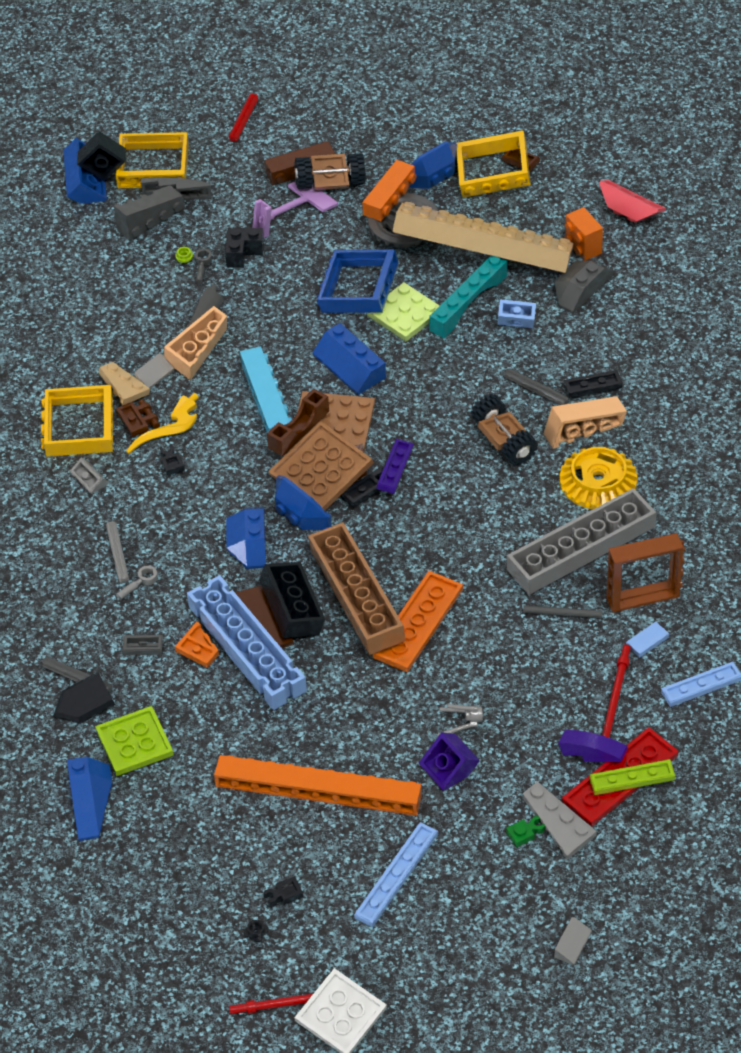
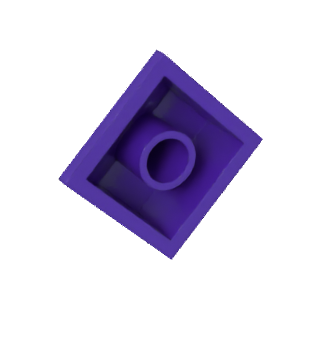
[419,732,480,791]

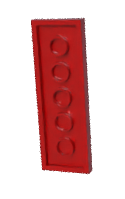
[562,727,679,827]

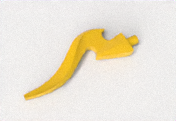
[126,393,199,454]

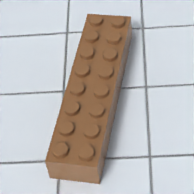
[308,522,406,655]

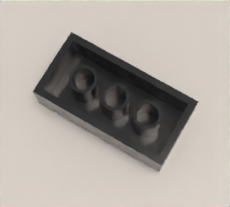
[259,562,325,638]

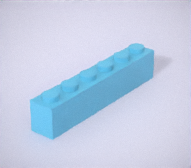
[240,346,292,432]

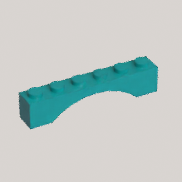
[429,255,507,339]

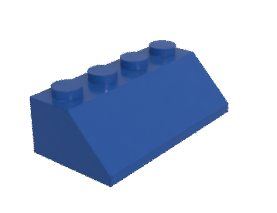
[63,138,107,204]
[313,323,386,395]

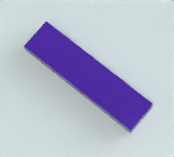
[376,439,414,494]

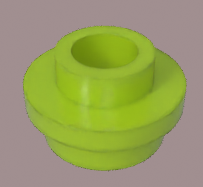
[175,247,193,263]

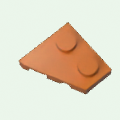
[175,621,219,668]

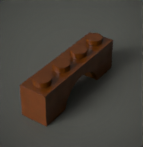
[267,388,329,457]

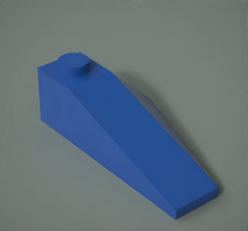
[67,757,113,841]

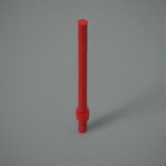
[602,645,631,738]
[229,993,314,1014]

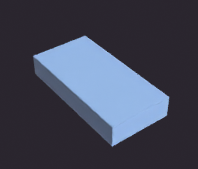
[626,622,669,658]

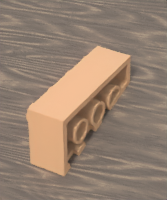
[164,306,227,380]
[543,396,627,449]

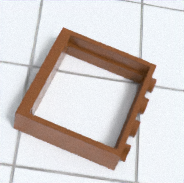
[606,533,686,613]

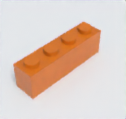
[362,160,416,222]

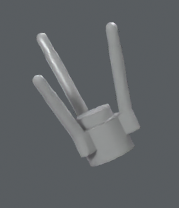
[437,704,483,736]

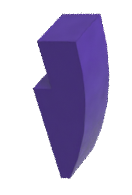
[559,730,628,762]

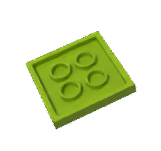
[95,706,174,776]

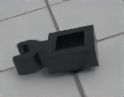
[160,444,185,476]
[263,876,304,907]

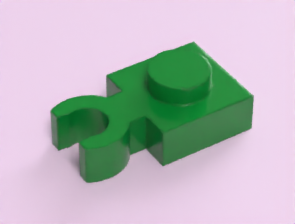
[506,816,545,848]

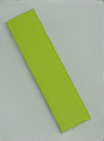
[590,759,676,795]

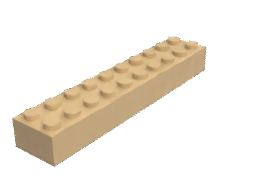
[393,202,574,273]

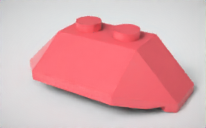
[599,180,666,223]

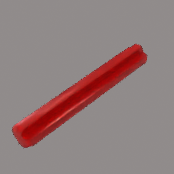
[229,93,258,142]

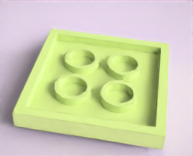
[367,282,439,342]

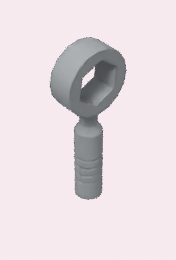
[116,566,158,600]

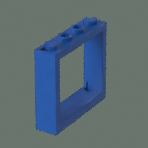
[317,250,399,313]

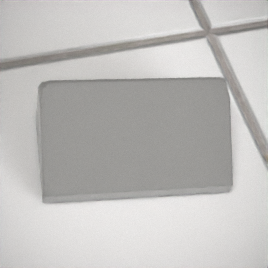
[135,353,174,389]
[69,457,109,494]
[554,917,592,965]

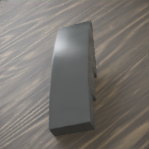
[141,177,212,201]

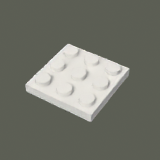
[294,968,387,1053]

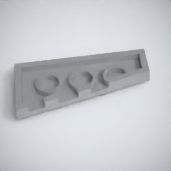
[523,782,597,860]

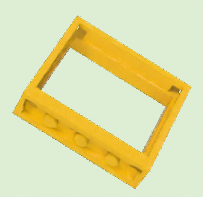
[456,131,531,198]
[116,132,189,188]
[41,385,113,457]

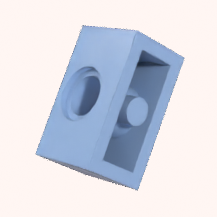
[497,299,536,328]

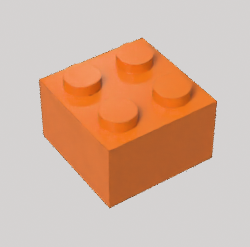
[564,207,603,261]

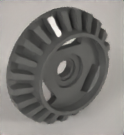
[368,193,438,248]

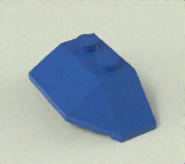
[408,141,457,189]
[275,475,332,530]
[226,507,266,569]

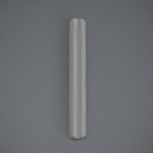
[106,521,129,583]

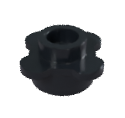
[243,920,269,942]

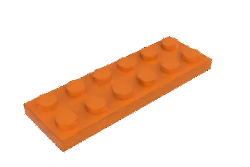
[373,571,463,673]

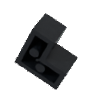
[225,228,264,268]

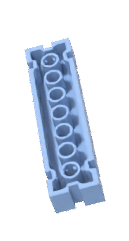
[187,575,307,710]

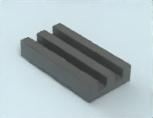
[122,635,163,655]

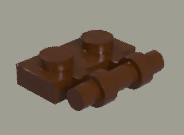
[116,399,160,437]

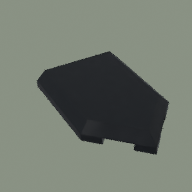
[53,672,115,724]

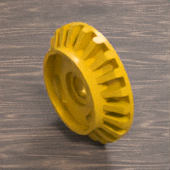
[560,447,637,509]

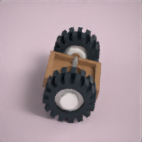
[294,153,366,190]
[470,394,538,466]

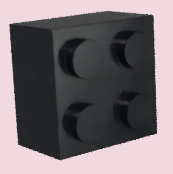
[77,131,126,182]

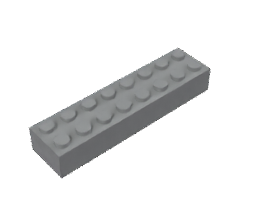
[507,488,656,595]

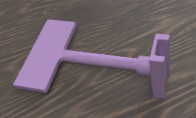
[252,181,338,238]

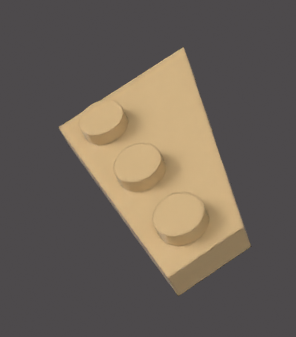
[99,362,150,405]

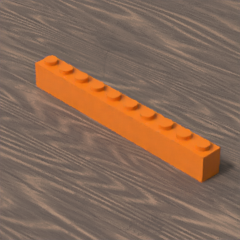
[214,755,422,816]

